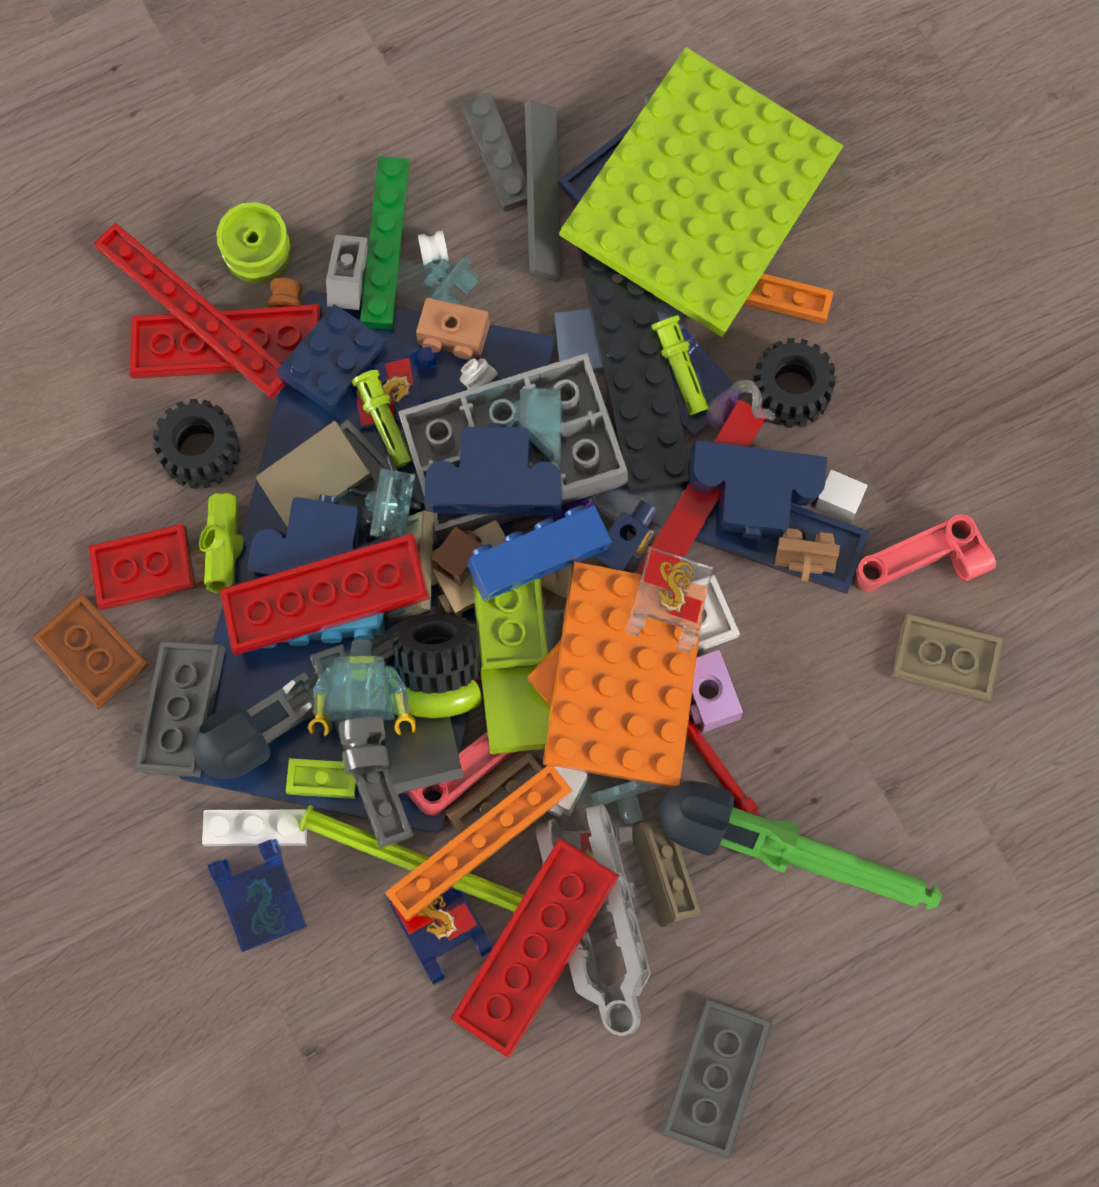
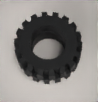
[751,338,836,428]
[153,399,241,489]
[392,614,481,694]

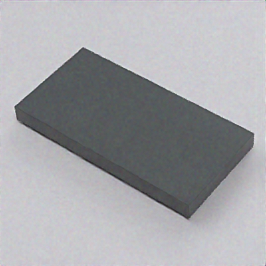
[134,641,226,778]
[661,998,773,1160]

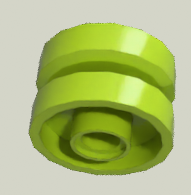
[216,202,292,284]

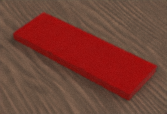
[129,304,322,379]
[220,533,430,655]
[450,838,620,1058]

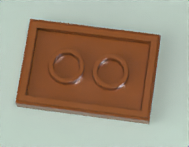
[31,593,149,710]

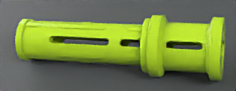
[651,315,709,416]
[351,370,413,469]

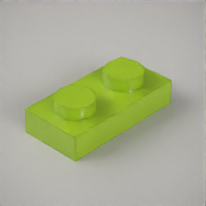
[286,758,357,799]

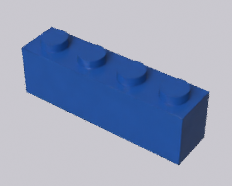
[467,505,612,602]

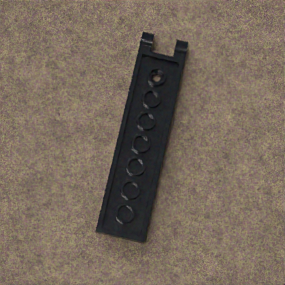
[577,247,689,495]

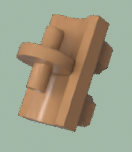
[775,528,840,582]

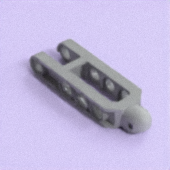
[536,804,651,1036]

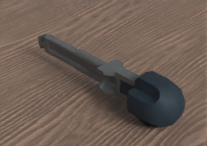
[192,606,443,779]

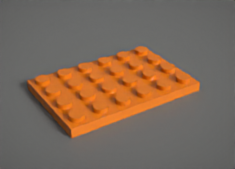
[542,562,706,787]

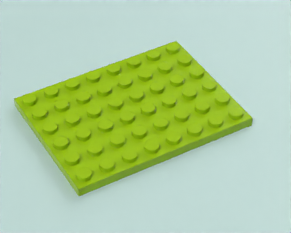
[559,47,844,337]

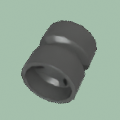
[339,717,389,774]

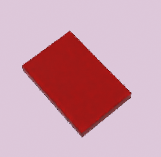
[88,523,196,611]

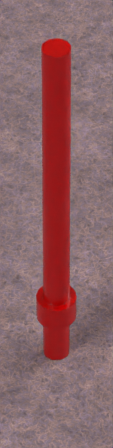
[686,717,761,817]

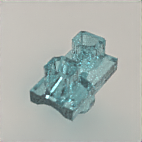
[423,256,480,305]

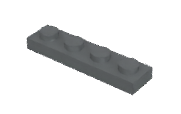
[462,92,527,212]

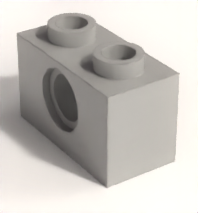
[326,235,368,310]

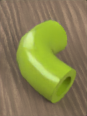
[386,678,481,719]

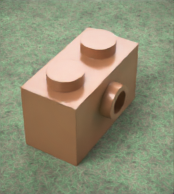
[416,298,490,360]

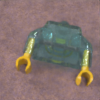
[308,639,416,736]

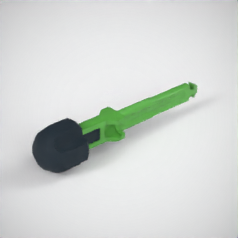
[659,781,942,910]

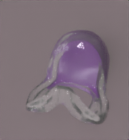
[707,380,776,433]

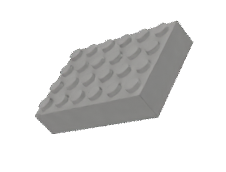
[398,353,628,543]

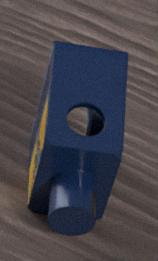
[593,499,658,573]

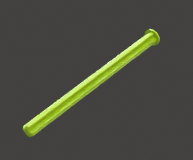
[299,805,524,912]

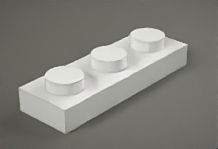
[202,809,307,846]

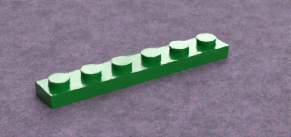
[360,157,410,330]

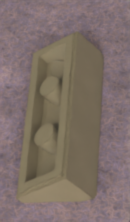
[444,751,542,833]
[630,819,702,927]

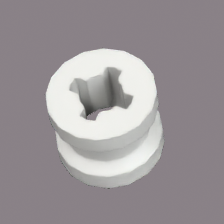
[418,230,449,266]

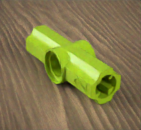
[199,493,244,593]

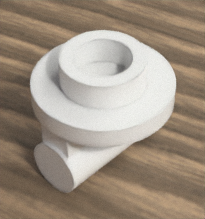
[460,359,498,390]

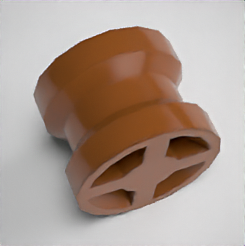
[268,278,302,307]

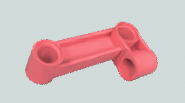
[853,514,996,592]
[389,732,515,816]

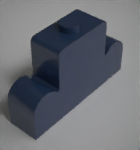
[424,423,563,516]
[688,441,827,539]
[247,494,370,575]

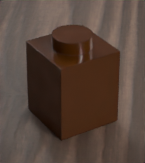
[432,527,483,587]

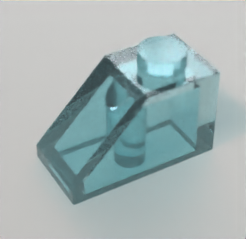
[513,389,562,464]

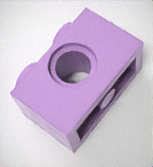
[689,650,743,732]

